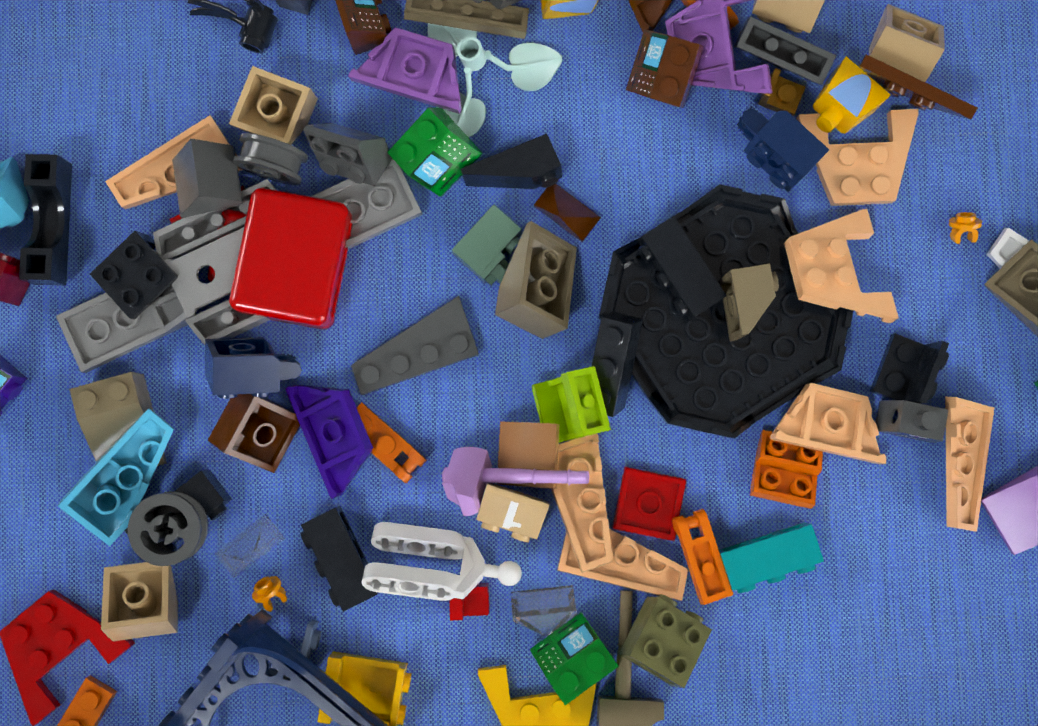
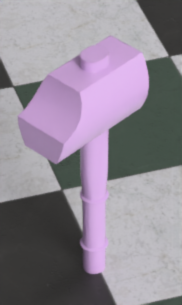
[442,447,589,516]

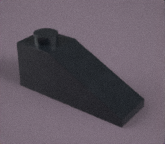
[461,134,562,189]

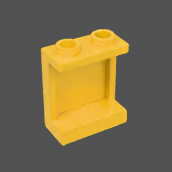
[317,651,412,726]

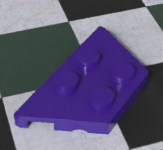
[285,385,373,499]

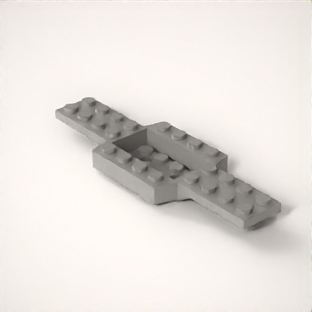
[56,159,423,373]

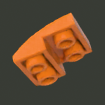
[750,430,823,509]

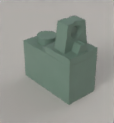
[452,204,522,286]

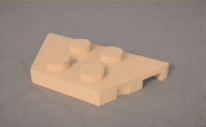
[770,383,887,465]

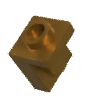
[758,68,806,116]

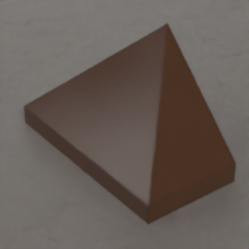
[534,183,601,242]

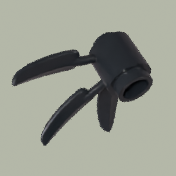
[188,0,278,54]

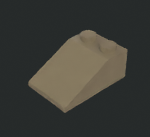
[495,221,577,339]
[984,240,1038,337]
[69,372,167,466]

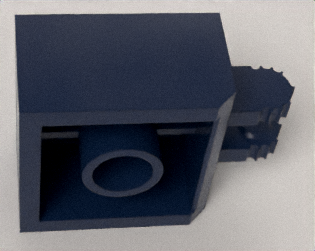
[737,108,829,192]
[205,337,302,399]

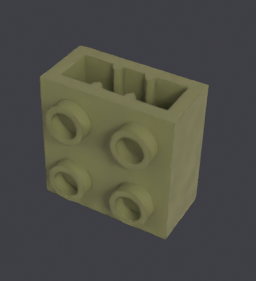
[619,594,712,688]

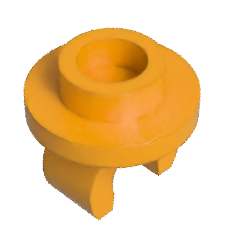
[949,212,982,244]
[252,576,287,612]

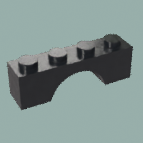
[19,154,72,286]

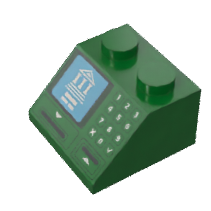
[387,107,483,197]
[530,612,619,705]

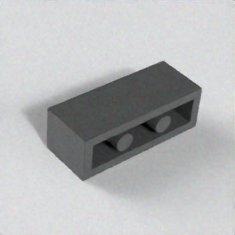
[734,17,837,85]

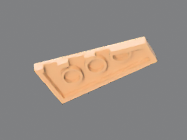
[105,115,243,210]
[551,433,613,573]
[557,529,688,601]

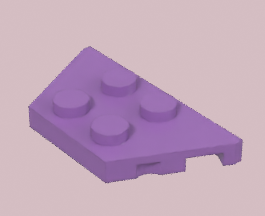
[348,27,462,114]

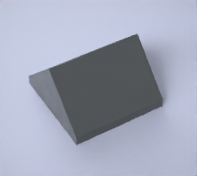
[172,139,243,218]

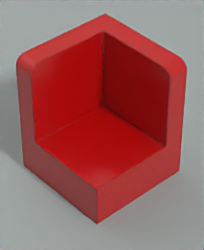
[449,583,489,621]

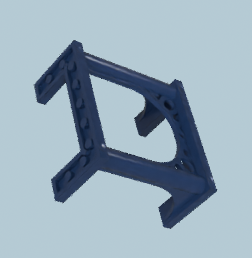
[159,609,402,726]

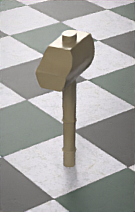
[597,590,664,726]

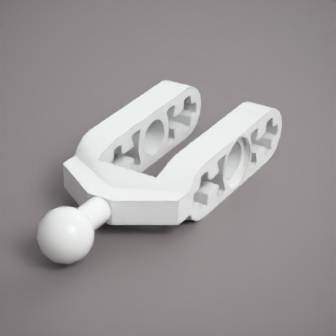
[361,522,522,601]

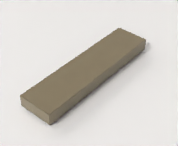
[404,0,529,39]

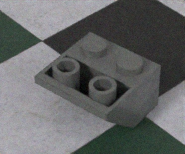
[303,123,392,186]

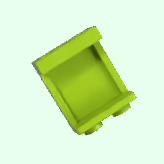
[532,366,611,443]

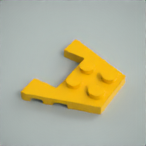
[478,665,597,726]

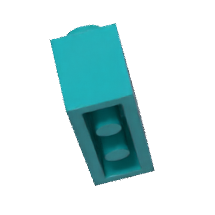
[719,522,824,593]

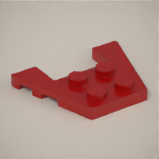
[0,590,135,726]

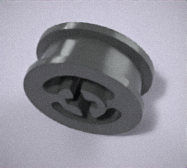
[233,133,308,185]
[128,491,208,566]

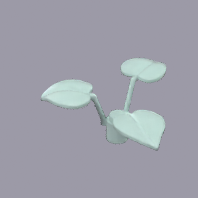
[427,23,562,138]

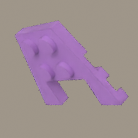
[665,0,773,94]

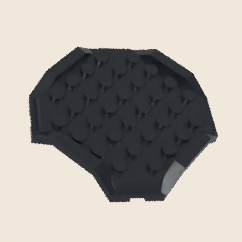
[598,184,853,439]

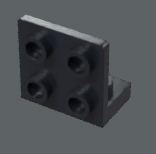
[90,231,178,319]
[870,333,949,404]

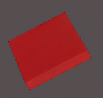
[612,467,687,541]

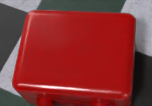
[208,188,353,330]

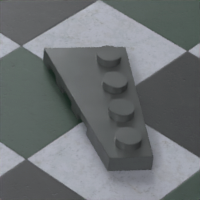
[351,296,479,395]

